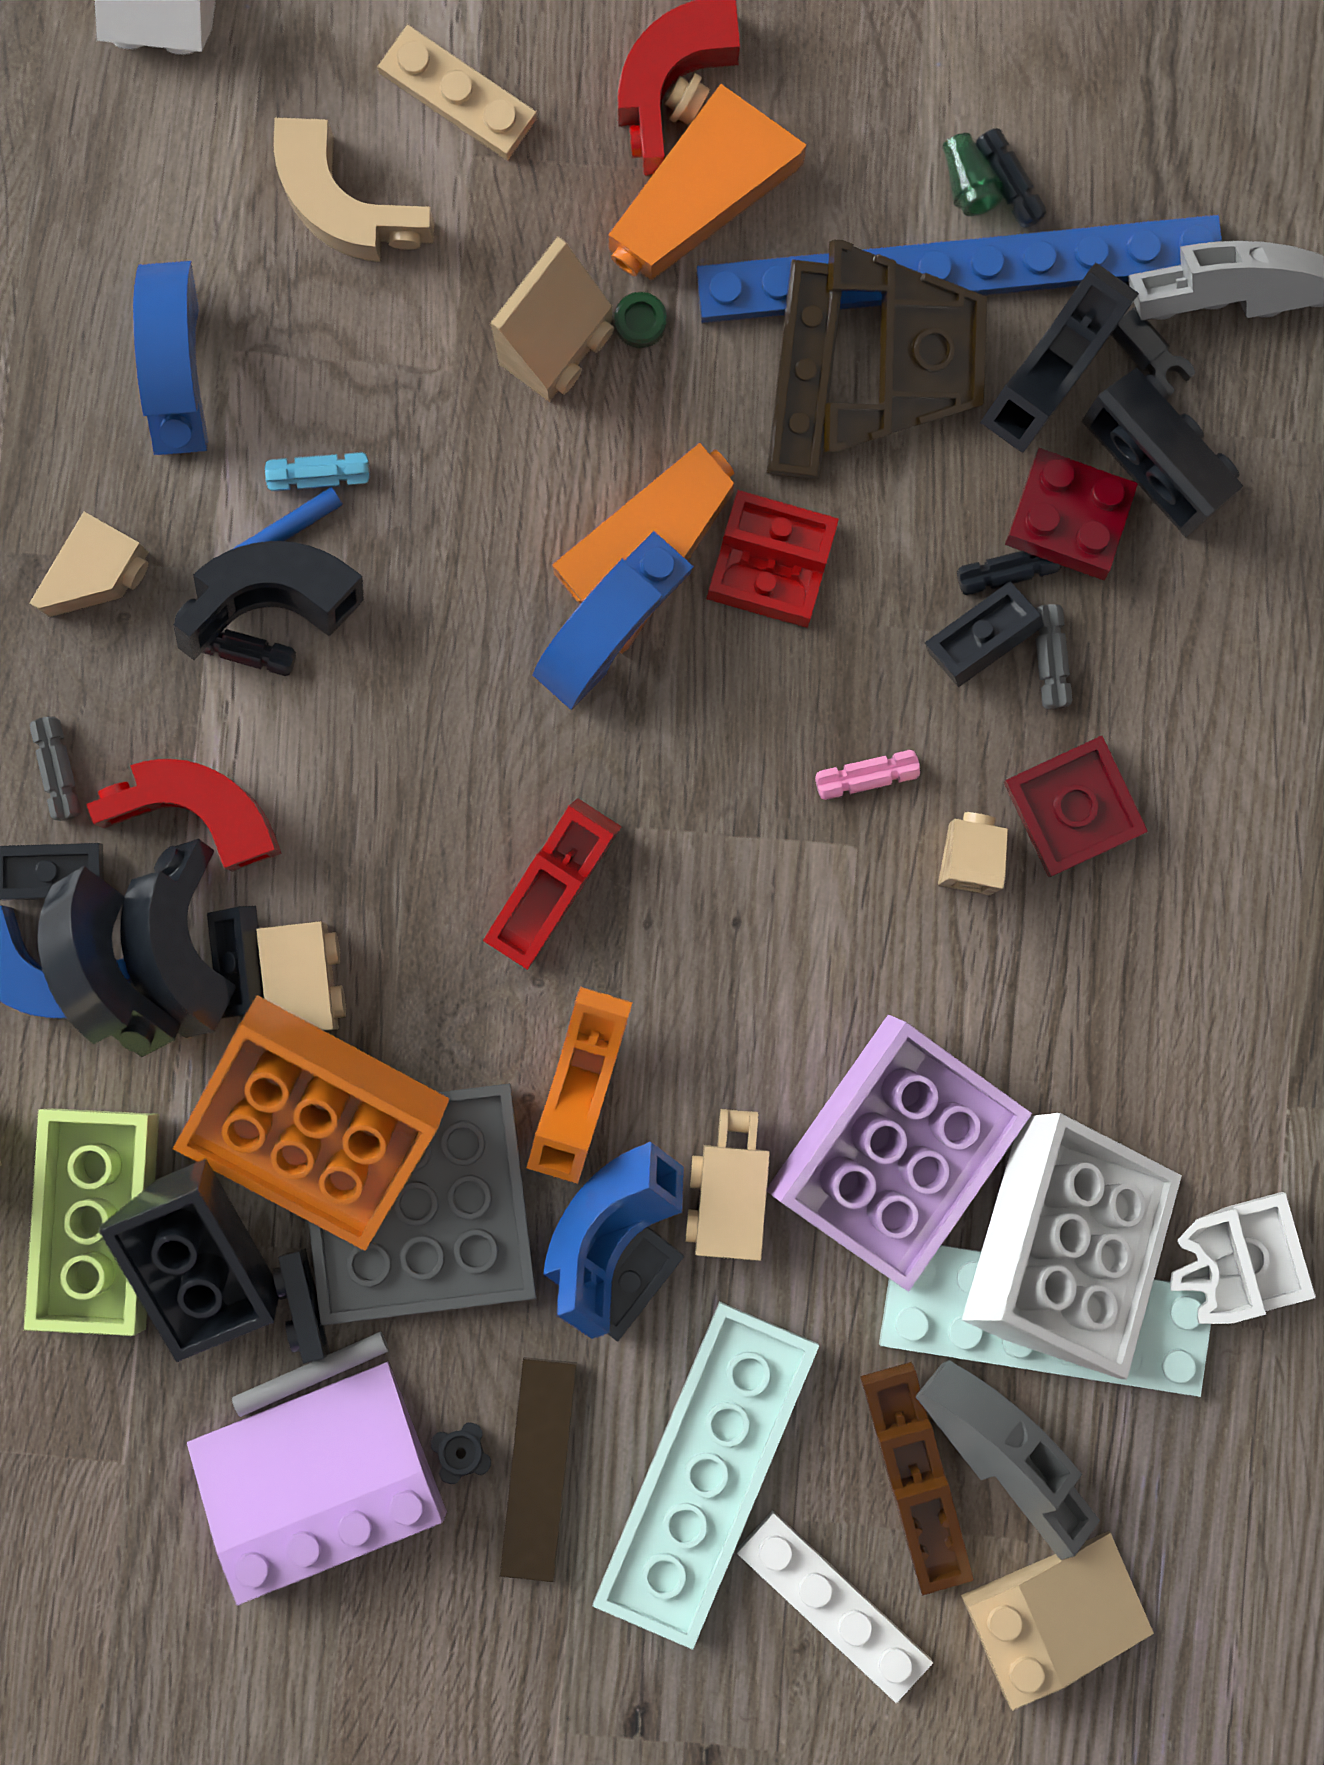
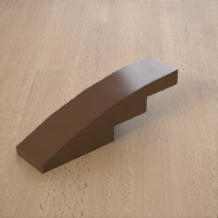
[860,1362,974,1595]

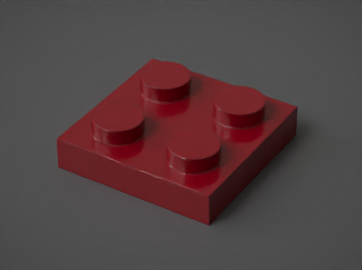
[1004,448,1138,581]
[1003,735,1148,878]

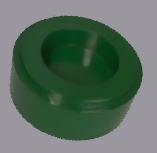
[614,292,667,348]

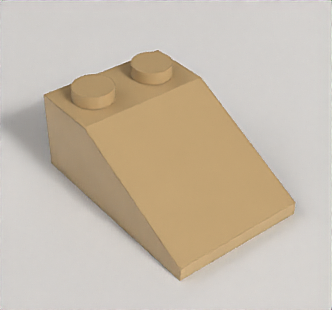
[490,236,614,402]
[961,1531,1154,1710]

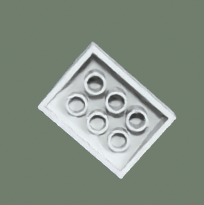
[962,1113,1182,1379]

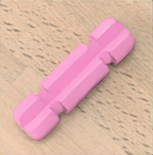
[815,750,920,800]

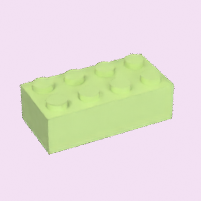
[24,1109,159,1336]

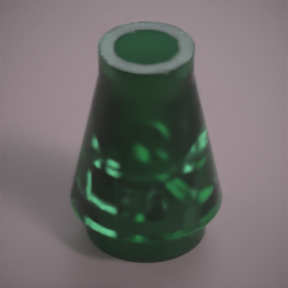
[942,133,1003,217]

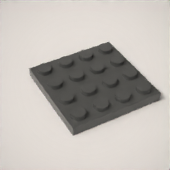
[309,1083,537,1326]

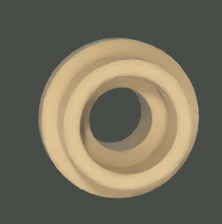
[664,73,710,126]

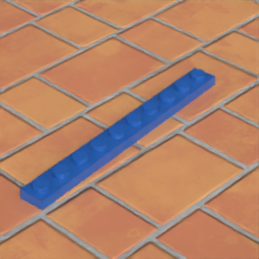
[696,215,1222,323]

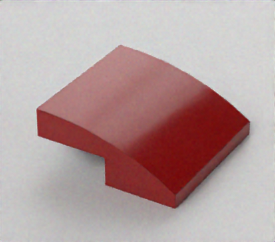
[706,490,839,628]

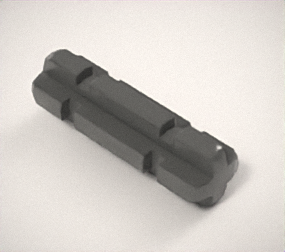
[1035,604,1072,709]
[30,716,81,821]

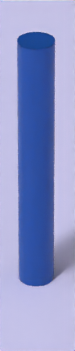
[197,487,343,571]

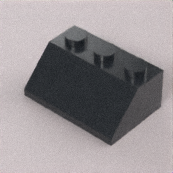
[1081,367,1243,538]
[99,1159,279,1362]

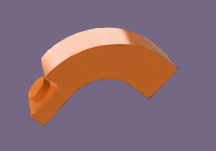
[527,987,632,1184]

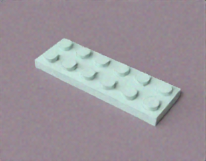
[879,1245,1211,1397]
[593,1301,819,1649]

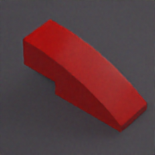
[483,798,622,970]

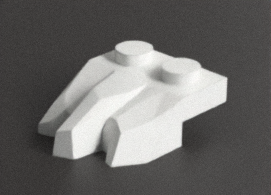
[1170,1192,1315,1324]

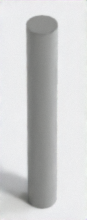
[232,1332,389,1417]

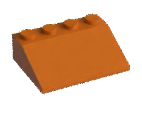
[173,995,450,1251]

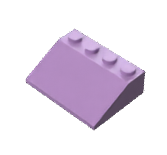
[767,1015,1032,1292]
[187,1361,447,1605]

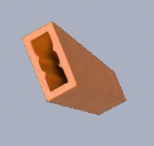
[608,84,807,280]
[552,443,735,654]

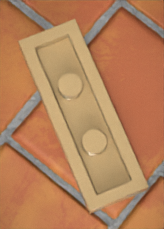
[377,24,537,161]

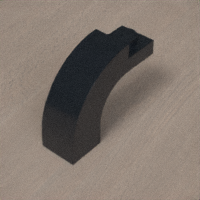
[980,262,1139,453]
[173,541,364,660]
[120,839,236,1038]
[38,866,181,1057]

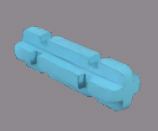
[265,452,370,491]

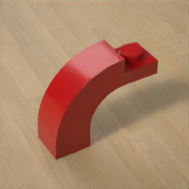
[618,0,740,175]
[86,759,282,872]

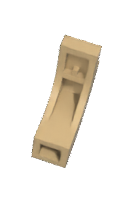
[274,118,434,262]

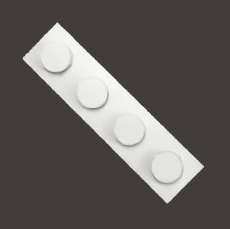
[736,1510,933,1703]

